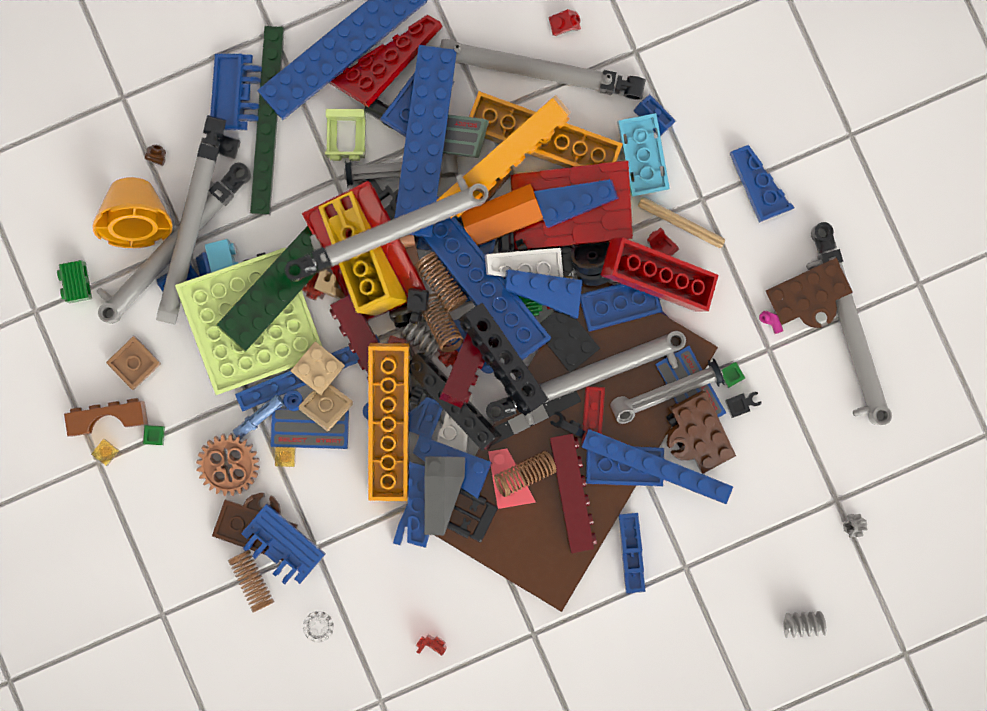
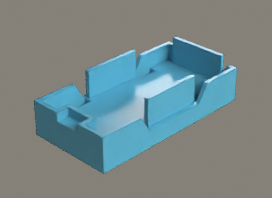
[617,113,670,196]

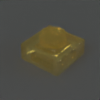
[91,439,120,466]
[275,447,296,467]

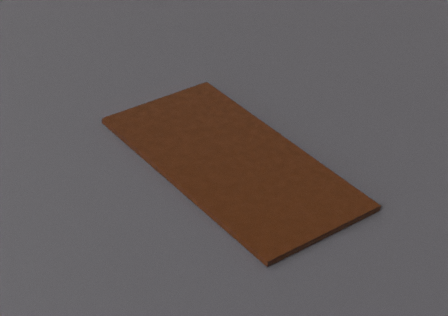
[435,282,718,612]

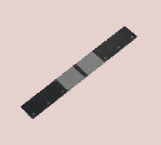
[493,391,581,445]

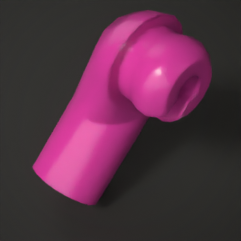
[759,311,784,334]

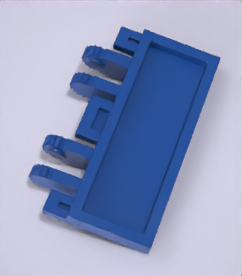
[210,54,262,130]
[241,504,326,584]

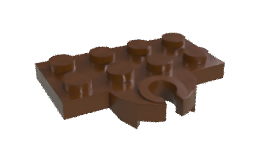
[765,257,853,328]
[667,390,736,474]
[212,493,298,561]

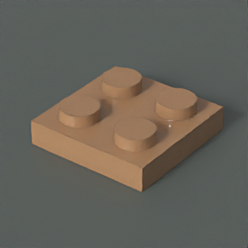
[106,336,161,390]

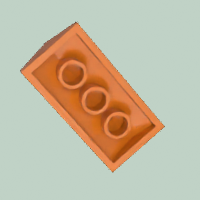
[461,184,544,246]

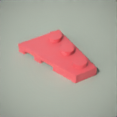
[488,448,536,509]

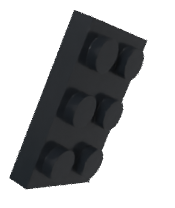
[540,311,600,372]

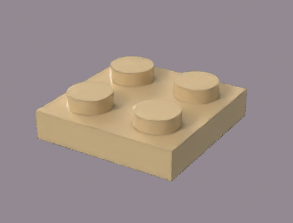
[291,341,345,396]
[298,384,353,431]

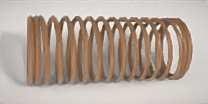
[415,252,467,312]
[422,293,464,352]
[494,451,556,497]
[228,550,274,613]

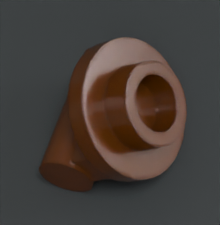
[145,145,166,166]

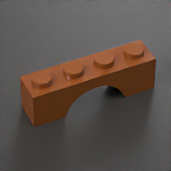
[64,398,148,437]

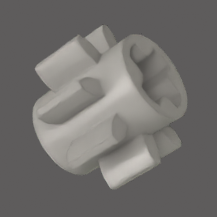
[843,514,868,537]

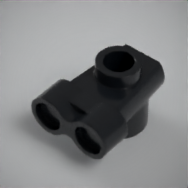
[389,305,413,328]

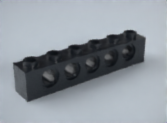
[458,302,549,416]
[409,353,502,451]

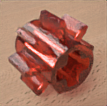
[437,345,459,368]

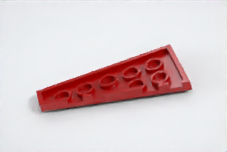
[329,15,443,107]

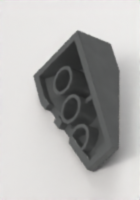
[424,456,465,535]

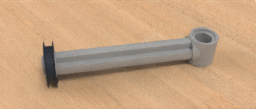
[344,154,458,188]
[611,358,725,424]

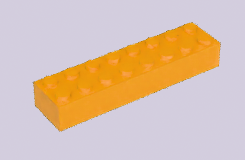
[469,91,623,168]
[436,95,571,218]
[368,343,409,501]

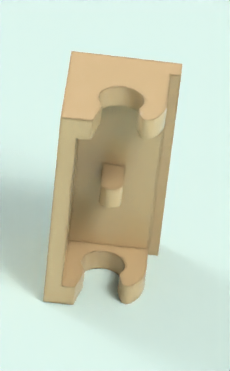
[314,270,345,299]

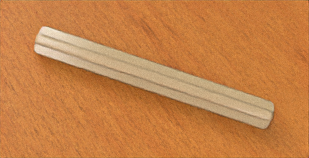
[638,197,725,248]

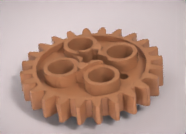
[196,433,260,496]

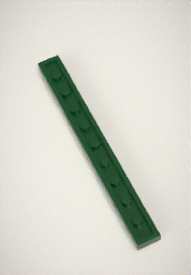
[250,26,284,215]

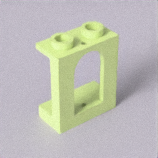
[325,109,366,161]

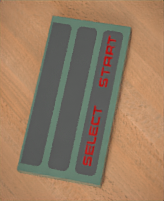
[443,115,489,158]

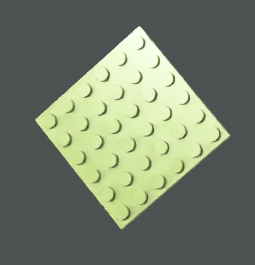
[175,247,322,395]

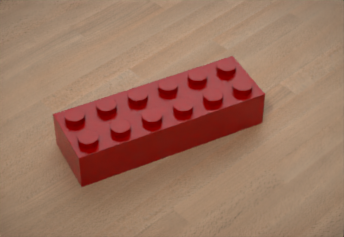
[601,237,719,312]

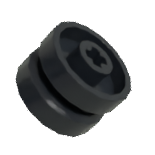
[571,242,610,286]

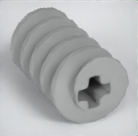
[401,321,444,359]
[783,611,827,638]

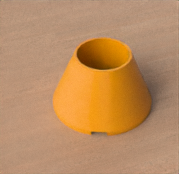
[93,177,172,248]

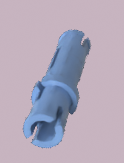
[233,395,284,440]

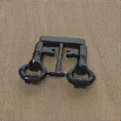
[447,488,498,542]

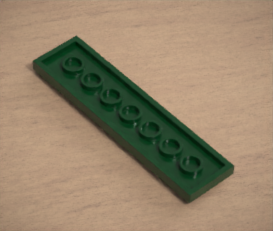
[216,225,318,352]

